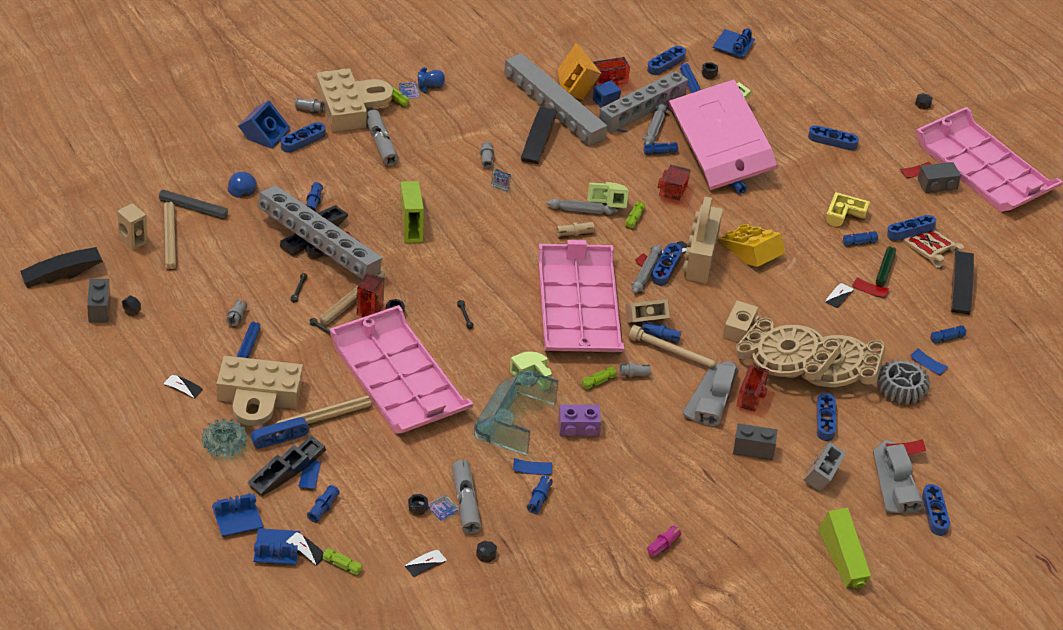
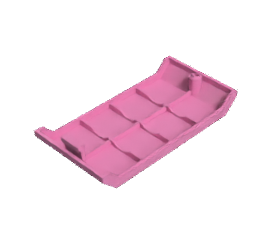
[667,80,778,190]
[916,107,1063,212]
[538,240,624,352]
[330,305,473,434]

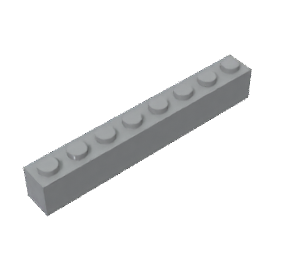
[504,53,607,147]

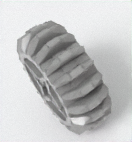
[877,359,930,405]

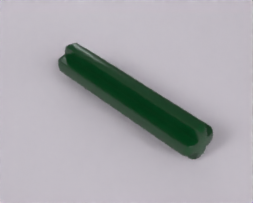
[875,246,896,287]

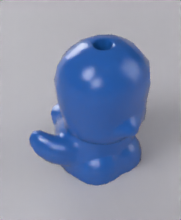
[417,67,445,92]

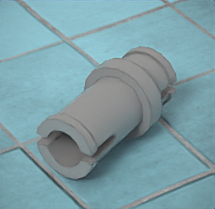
[295,97,324,113]
[480,142,494,169]
[226,299,248,326]
[619,362,651,378]

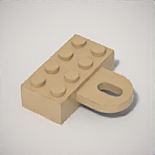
[316,68,393,132]
[683,196,723,284]
[216,356,303,426]

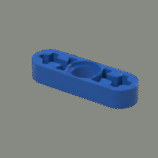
[647,46,686,75]
[281,122,326,152]
[808,125,859,150]
[887,215,936,240]
[652,243,682,285]
[816,393,836,441]
[250,417,310,449]
[922,484,950,536]

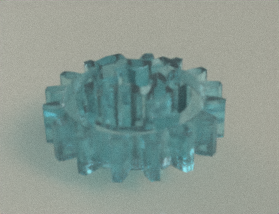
[202,418,247,457]

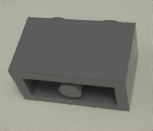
[918,162,961,193]
[87,279,110,323]
[733,423,777,460]

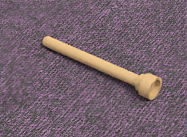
[628,325,716,368]

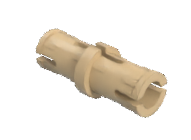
[556,222,595,237]

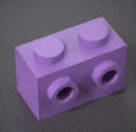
[558,405,601,436]

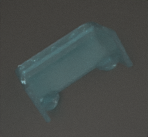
[474,370,559,455]

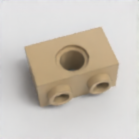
[117,203,148,251]
[625,299,670,323]
[723,300,760,343]

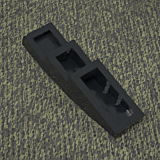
[521,106,557,164]
[280,205,348,256]
[20,247,103,288]
[951,251,974,315]
[248,435,326,496]

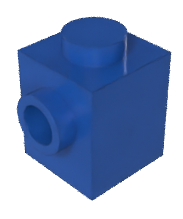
[593,81,621,108]

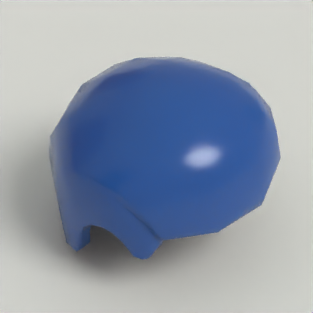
[228,172,257,198]

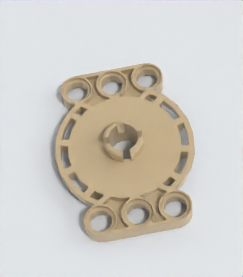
[736,318,841,381]
[787,335,885,387]

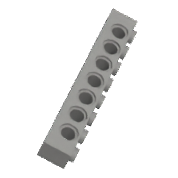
[258,185,383,280]

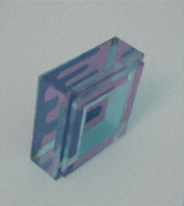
[399,82,420,98]
[491,169,511,192]
[428,494,458,521]

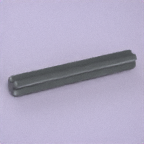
[159,189,228,219]

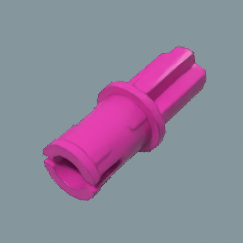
[647,525,681,557]

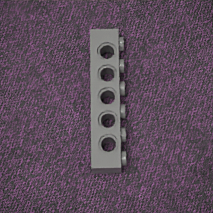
[599,71,688,133]

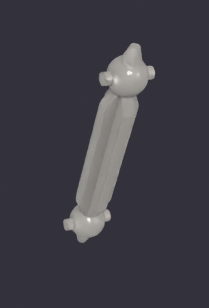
[643,103,669,145]
[546,198,619,215]
[631,244,662,294]

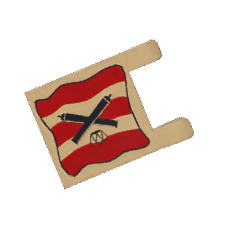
[903,230,964,268]

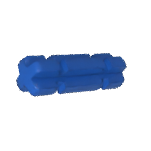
[644,142,678,155]
[843,231,878,246]
[930,325,967,343]

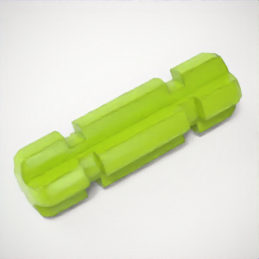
[392,87,410,107]
[625,201,645,229]
[581,366,617,390]
[323,548,362,575]

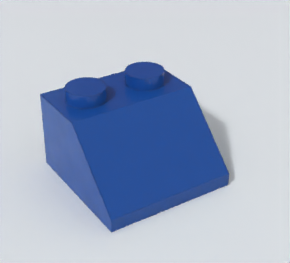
[238,100,291,148]

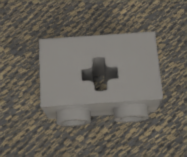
[804,441,846,492]

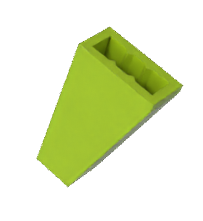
[400,181,424,243]
[818,508,871,589]

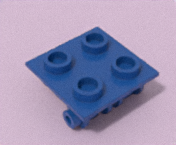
[713,28,755,58]
[212,493,263,537]
[253,528,300,565]

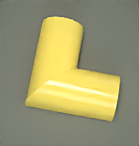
[826,192,870,227]

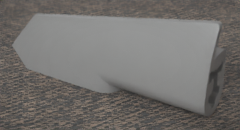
[683,361,738,426]
[873,440,924,514]

